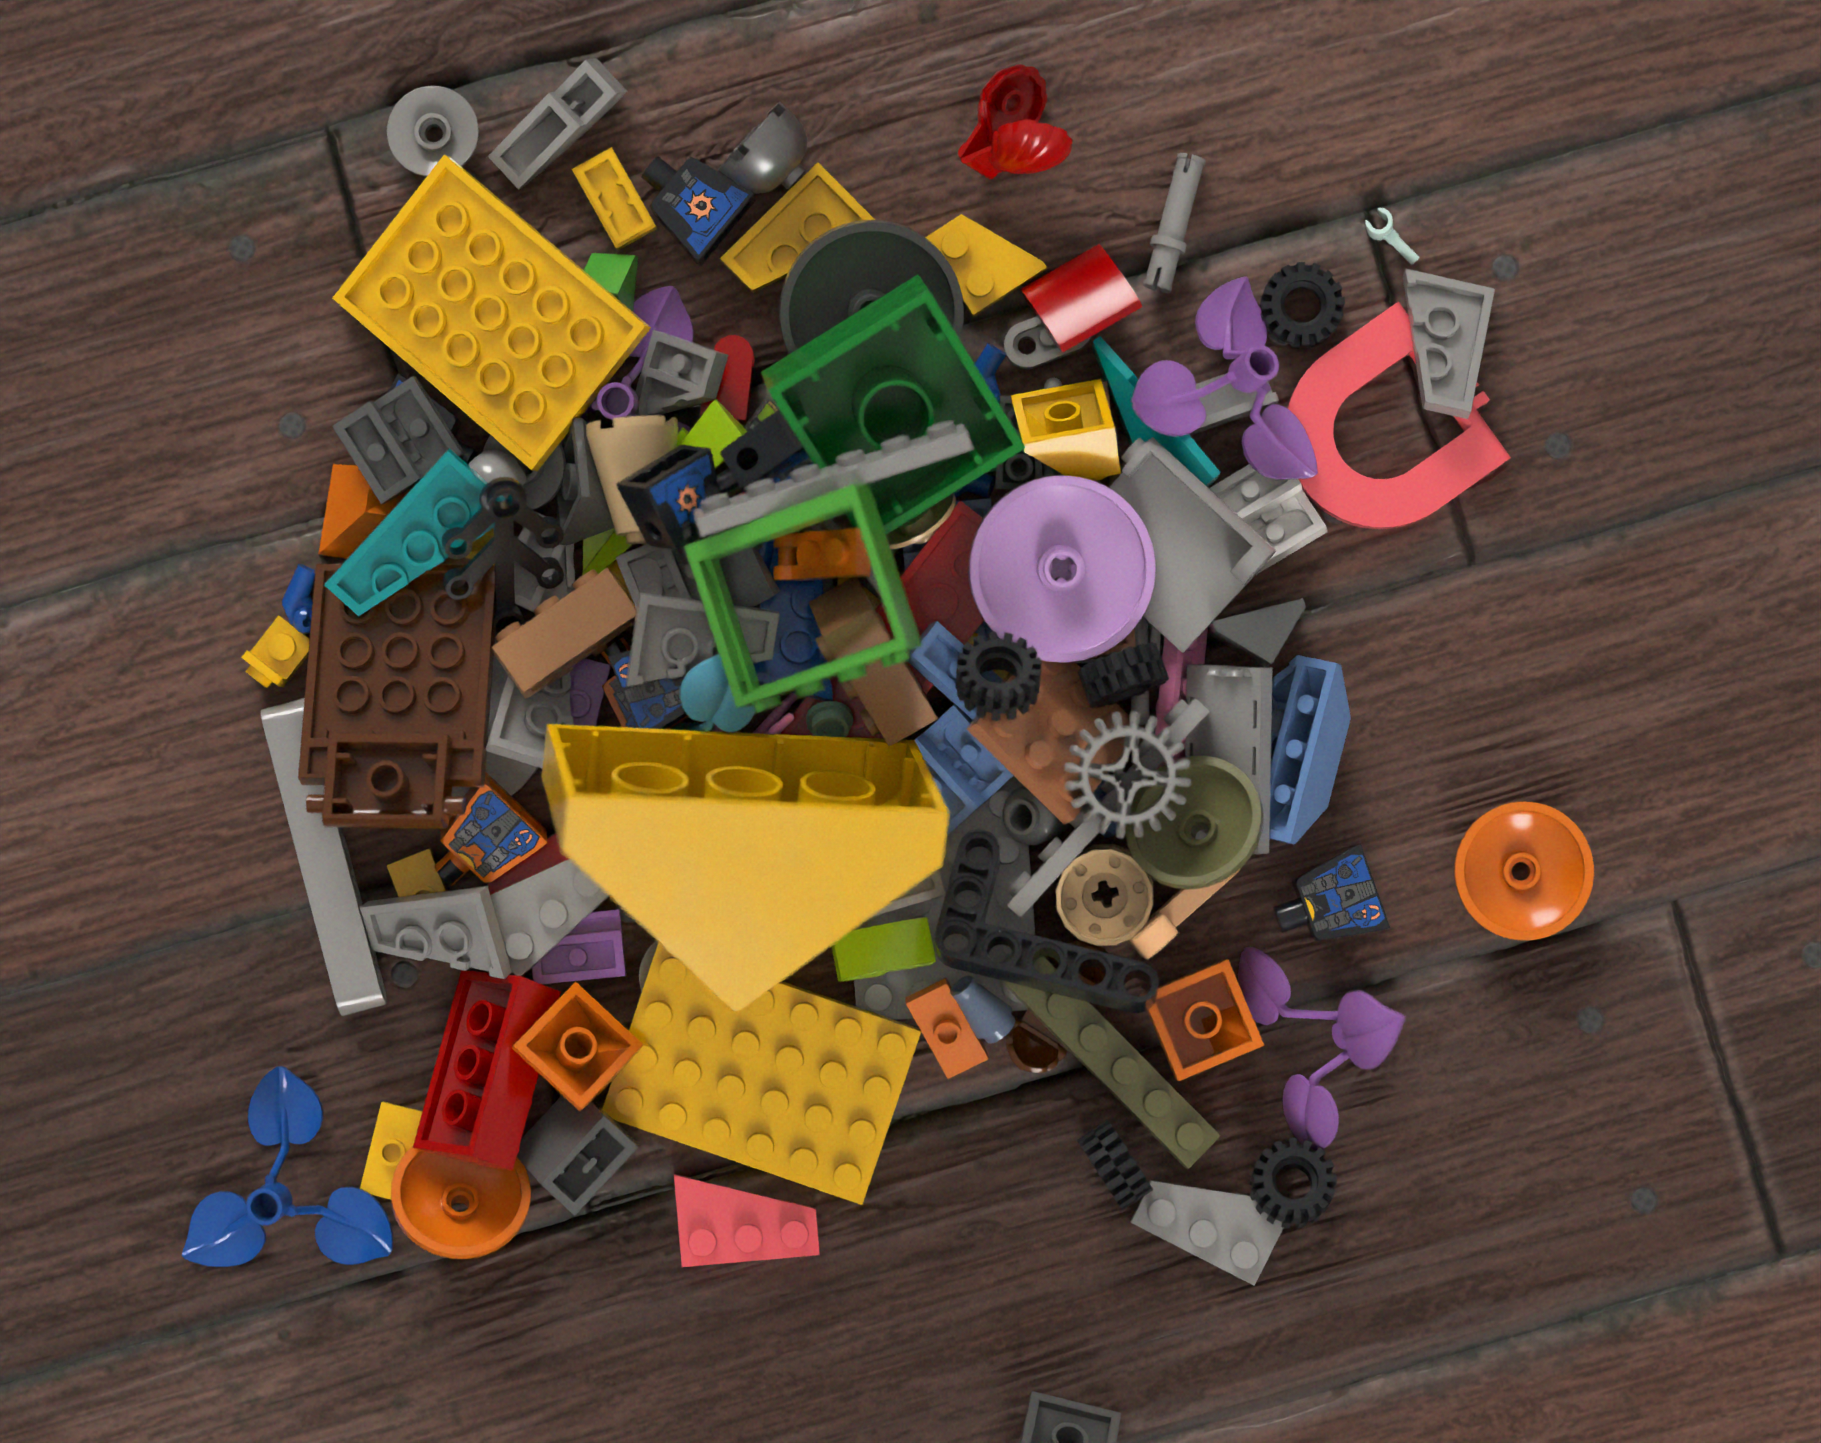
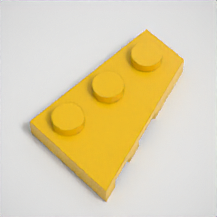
[720,162,875,293]

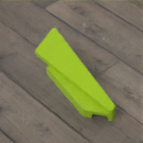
[582,399,747,575]

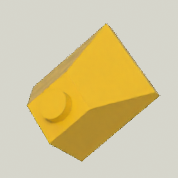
[1011,379,1121,481]

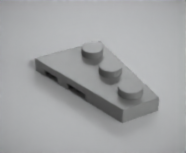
[360,886,512,979]
[1130,1180,1283,1286]

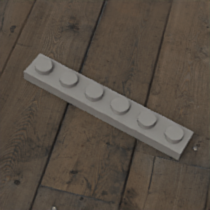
[693,421,973,537]
[1007,698,1209,918]

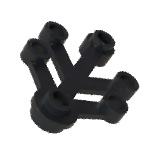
[442,477,564,642]

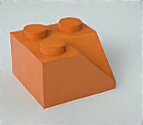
[1140,959,1264,1081]

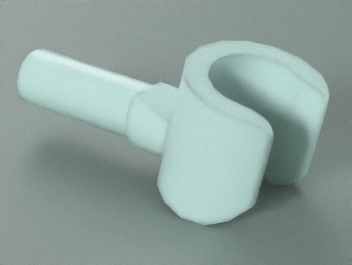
[1365,208,1420,265]

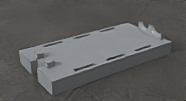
[1185,664,1272,854]

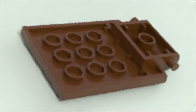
[298,564,496,829]

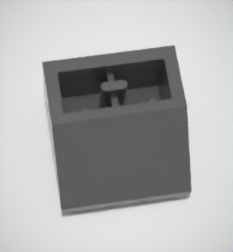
[517,1095,641,1216]

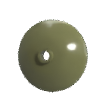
[1125,756,1263,889]

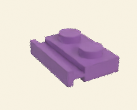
[532,909,627,984]

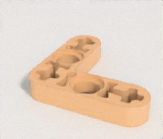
[1126,868,1241,959]

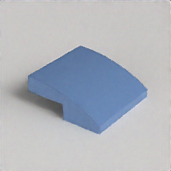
[915,704,1014,835]

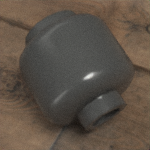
[1002,786,1069,845]

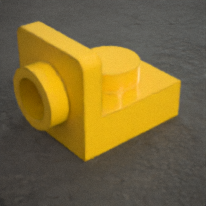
[241,615,310,688]

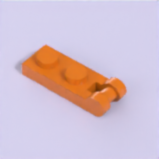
[773,528,871,581]

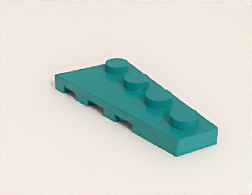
[324,448,505,616]

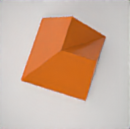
[318,464,412,559]
[512,982,643,1111]

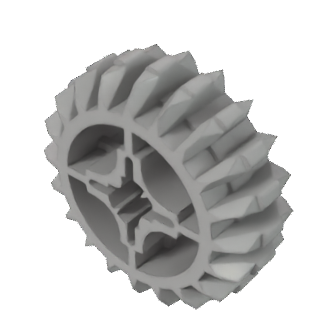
[1064,711,1191,838]

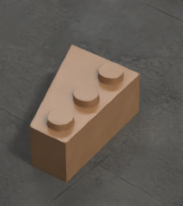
[492,568,636,699]
[808,577,937,747]

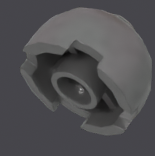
[718,102,807,194]

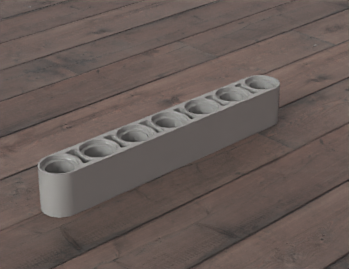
[261,698,387,1016]

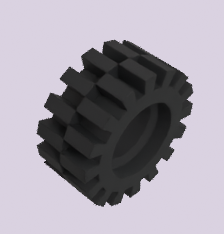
[1260,262,1345,349]
[955,632,1041,721]
[1078,643,1169,708]
[1077,1120,1153,1210]
[1249,1138,1337,1229]

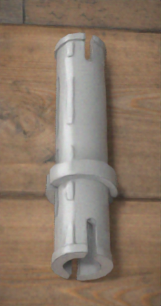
[1143,153,1206,293]

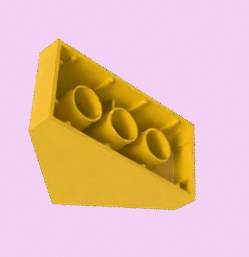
[542,724,949,1011]

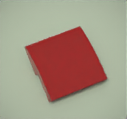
[1020,244,1143,353]

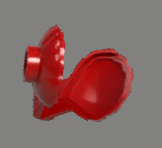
[958,64,1073,179]

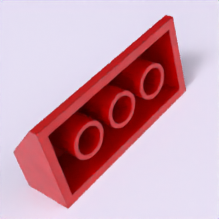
[413,970,561,1171]

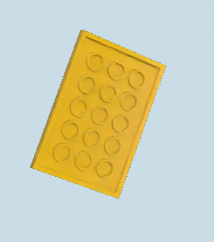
[332,154,651,472]
[603,942,921,1205]

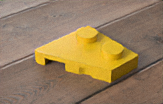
[925,214,1047,317]

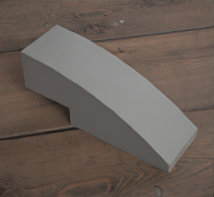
[488,58,627,190]

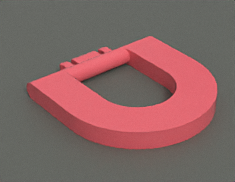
[1287,302,1511,529]

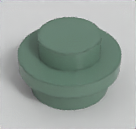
[806,701,853,737]

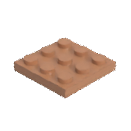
[967,660,1140,825]

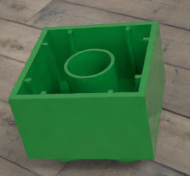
[761,274,1026,535]

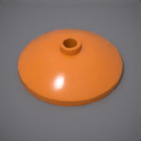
[1454,802,1594,940]
[391,1146,531,1259]

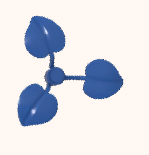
[182,1066,393,1267]

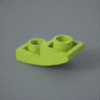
[831,917,936,982]

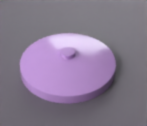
[968,476,1155,662]

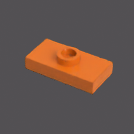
[905,978,989,1079]

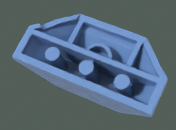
[1269,655,1351,845]

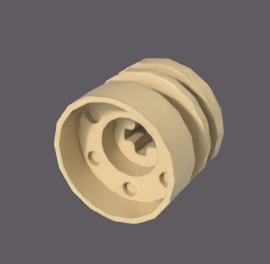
[1056,844,1154,946]

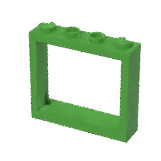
[684,484,922,713]

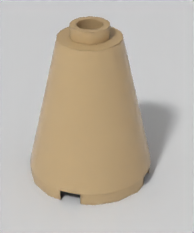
[586,416,679,544]

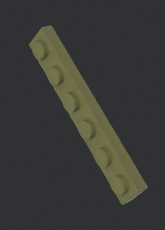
[1000,952,1220,1169]

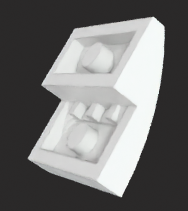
[1209,464,1327,575]

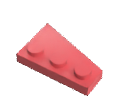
[674,1174,820,1267]

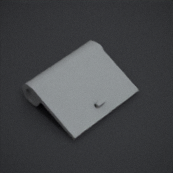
[1109,437,1276,653]

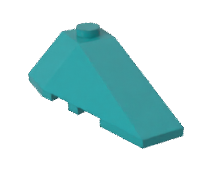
[1091,336,1221,487]

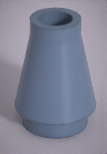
[950,975,1015,1043]

